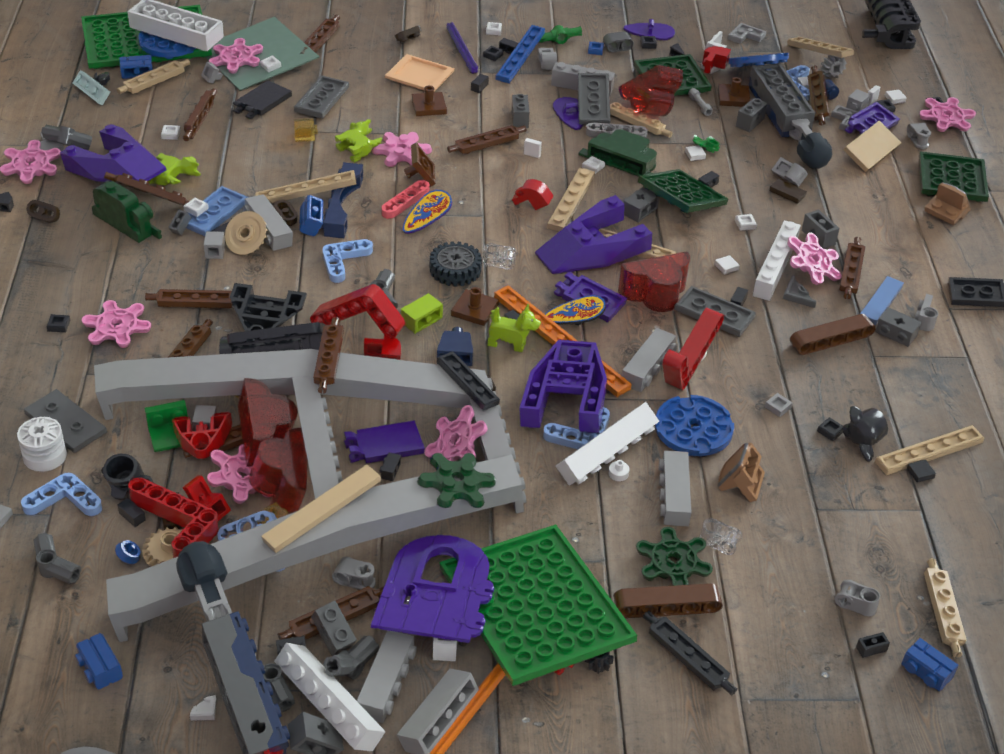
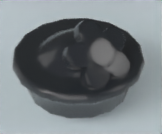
[93,72,110,86]

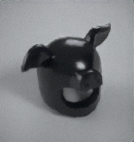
[843,406,888,462]
[101,453,154,500]

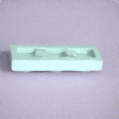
[73,70,110,105]

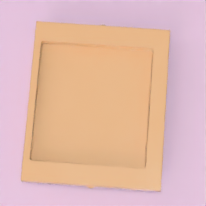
[385,54,455,92]

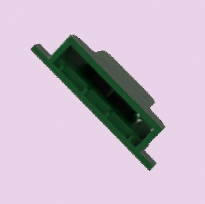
[578,129,657,176]
[92,180,162,243]

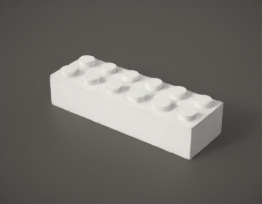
[128,0,224,51]

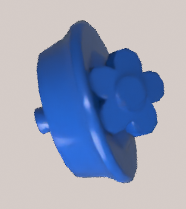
[115,540,141,564]

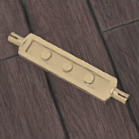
[117,59,190,94]
[610,102,673,138]
[924,558,967,658]

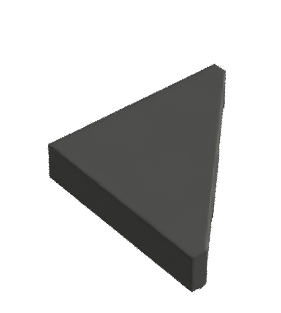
[783,275,816,308]

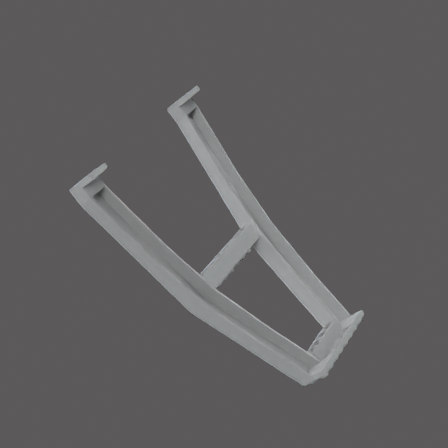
[94,349,527,642]

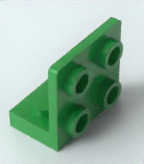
[144,400,188,452]

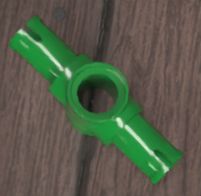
[539,25,582,44]

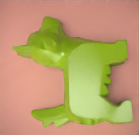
[335,119,382,163]
[148,153,201,185]
[488,304,541,352]

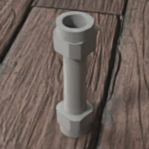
[688,88,713,116]

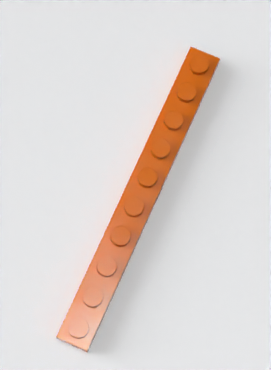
[494,285,632,397]

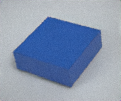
[588,41,604,55]

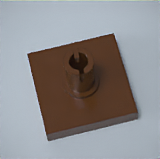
[718,77,751,107]
[412,85,447,116]
[404,142,436,187]
[451,287,499,326]

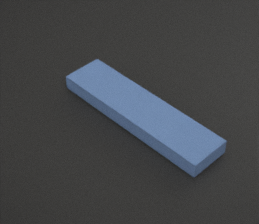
[860,276,904,325]

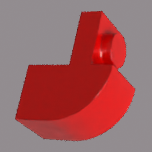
[702,46,731,74]
[512,179,554,210]
[364,335,401,360]
[182,475,231,521]

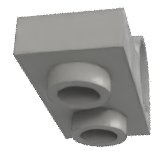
[538,48,557,70]
[771,157,808,187]
[914,294,938,331]

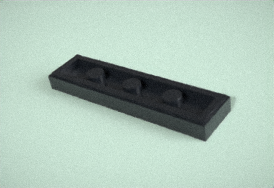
[436,352,500,411]

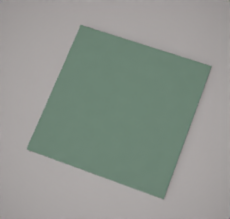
[205,17,320,91]

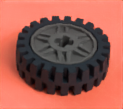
[429,241,482,287]

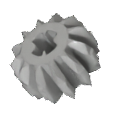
[820,55,847,79]

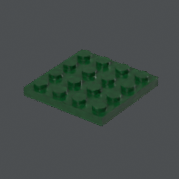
[634,54,712,98]
[919,151,989,202]
[637,169,729,213]

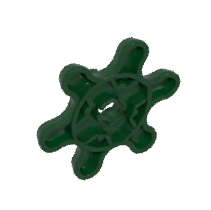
[417,453,496,508]
[636,527,713,586]

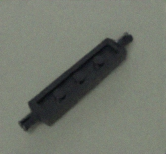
[643,611,738,696]

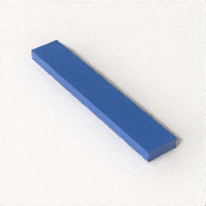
[496,25,545,84]

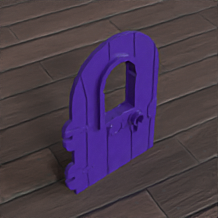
[371,535,494,643]

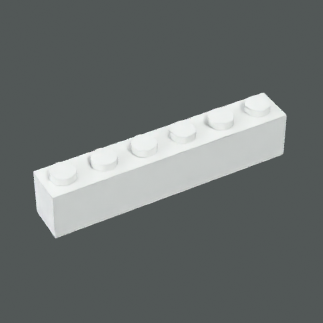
[753,220,801,301]
[556,402,659,486]
[274,643,385,751]

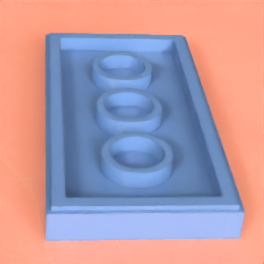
[186,186,248,236]

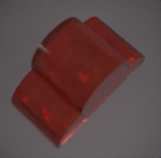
[618,65,683,117]
[618,251,690,312]
[237,378,298,467]
[249,428,308,515]

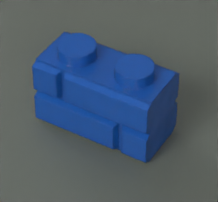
[120,55,153,79]
[299,195,323,236]
[75,633,123,689]
[901,638,959,692]

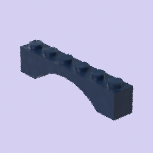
[321,162,364,239]

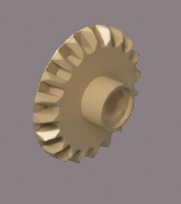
[225,211,268,255]
[142,526,184,567]

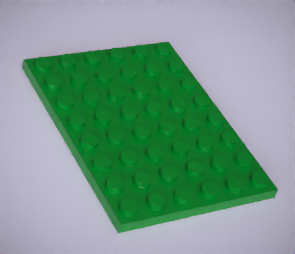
[81,5,212,69]
[439,524,637,686]

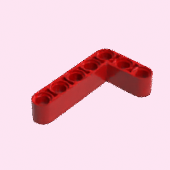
[310,284,405,338]
[662,307,724,390]
[128,478,219,558]

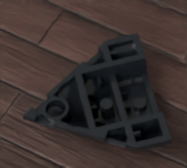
[230,283,307,331]

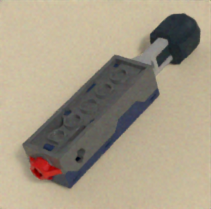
[749,63,833,169]
[176,541,290,754]

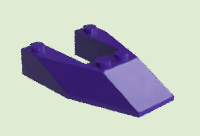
[60,124,167,182]
[535,195,652,274]
[519,340,607,433]

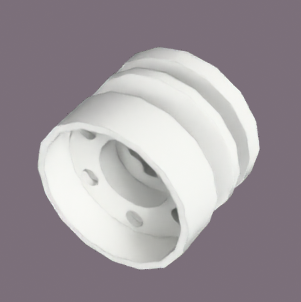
[17,417,67,472]

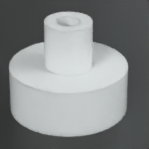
[608,460,629,481]

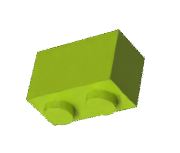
[401,293,443,334]

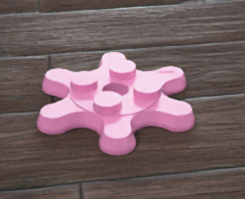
[209,38,263,74]
[919,97,976,132]
[371,132,432,167]
[0,140,61,184]
[787,233,842,285]
[82,300,151,348]
[424,405,488,461]
[207,444,279,504]

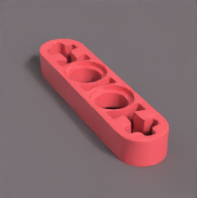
[381,180,430,219]

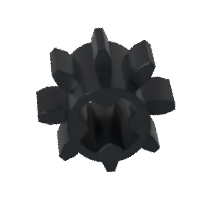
[585,651,614,674]

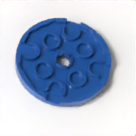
[138,31,196,59]
[728,53,789,67]
[655,395,734,456]

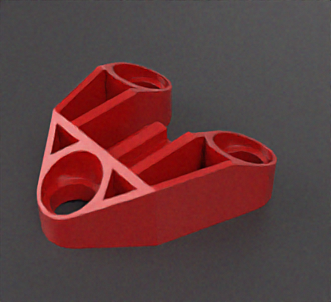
[172,412,233,459]

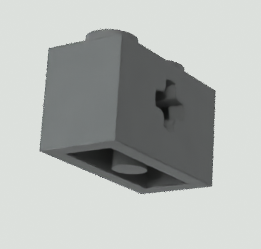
[511,94,530,128]
[736,98,768,132]
[623,187,659,222]
[802,209,840,249]
[875,307,921,347]
[311,600,357,656]
[288,712,344,754]

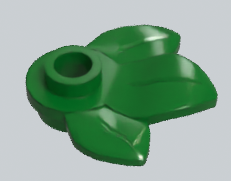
[692,135,720,153]

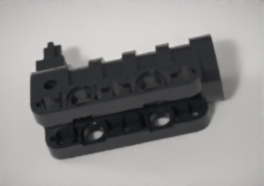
[862,0,921,49]
[219,322,325,354]

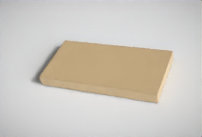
[843,121,901,172]

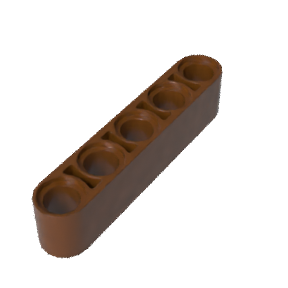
[790,314,876,355]
[613,583,723,618]

